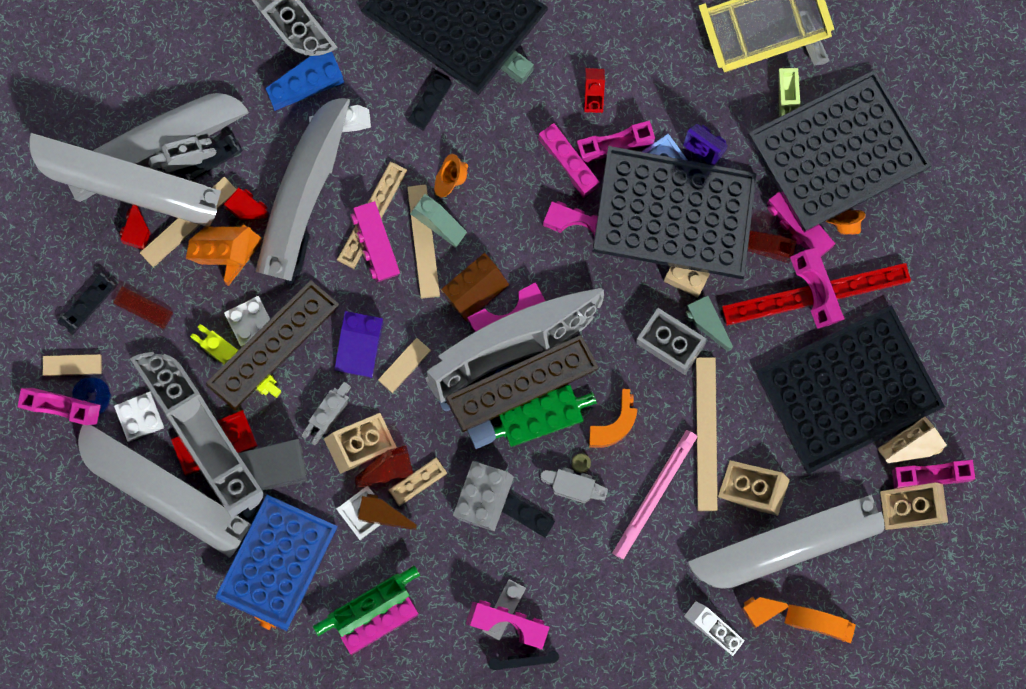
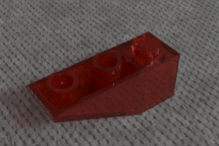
[748,231,797,264]
[354,446,413,488]

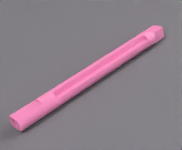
[612,430,698,559]

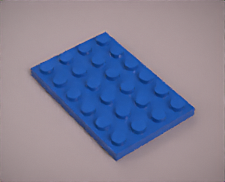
[215,495,338,631]

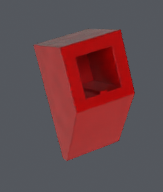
[584,68,605,113]
[224,187,269,220]
[119,204,151,250]

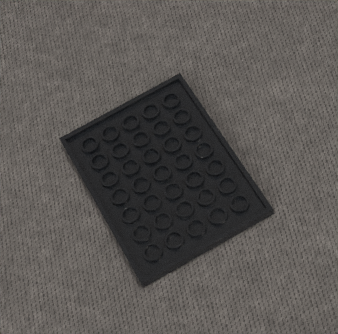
[361,0,548,96]
[747,70,932,232]
[592,146,757,279]
[755,305,945,475]

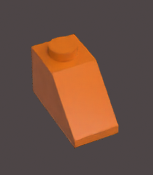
[742,597,789,628]

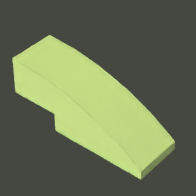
[779,68,800,117]

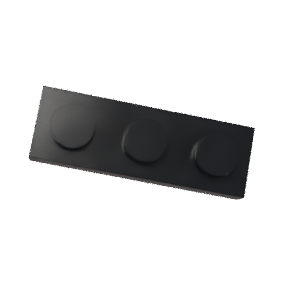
[408,73,452,131]
[502,493,555,538]

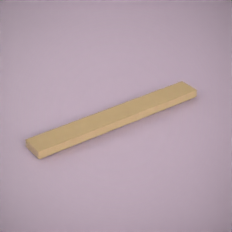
[696,358,717,511]

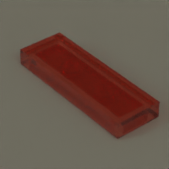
[113,286,173,330]

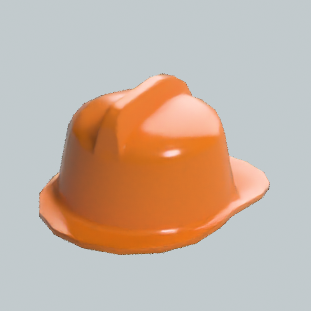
[434,154,468,198]
[826,209,866,234]

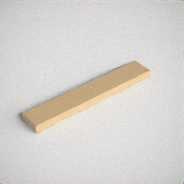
[337,161,407,269]
[140,177,237,268]
[408,185,440,299]

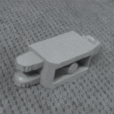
[148,137,217,173]
[302,382,351,445]
[540,467,608,503]

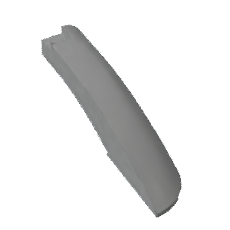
[252,0,338,56]
[68,93,249,202]
[255,98,350,281]
[29,133,221,227]
[425,288,604,403]
[130,352,263,518]
[78,425,251,558]
[687,495,884,588]

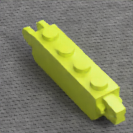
[190,324,281,398]

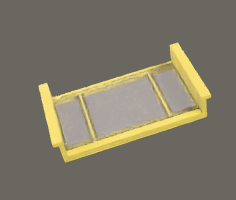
[699,0,834,72]

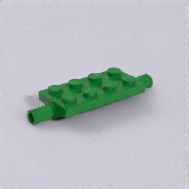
[493,385,597,447]
[313,566,420,637]

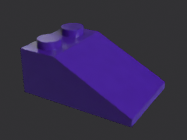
[683,124,728,165]
[335,311,384,378]

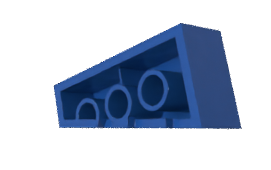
[266,52,344,111]

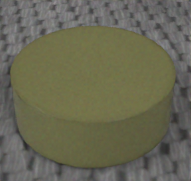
[571,453,591,473]

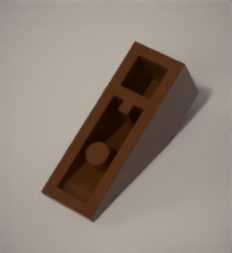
[358,494,417,530]

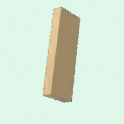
[378,338,431,393]
[43,355,102,376]
[388,458,447,506]

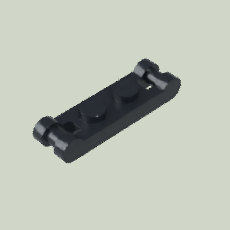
[175,134,243,181]
[57,271,118,335]
[489,651,559,670]

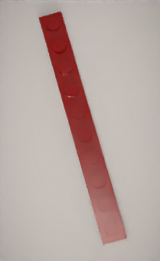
[722,263,911,326]

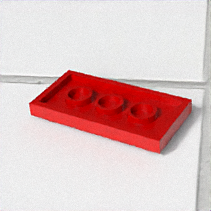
[171,410,258,476]

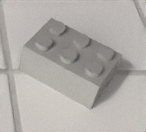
[637,308,706,375]
[453,461,514,532]

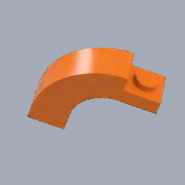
[589,389,637,448]
[784,604,856,643]

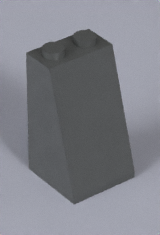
[238,439,308,491]

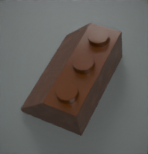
[441,253,509,322]

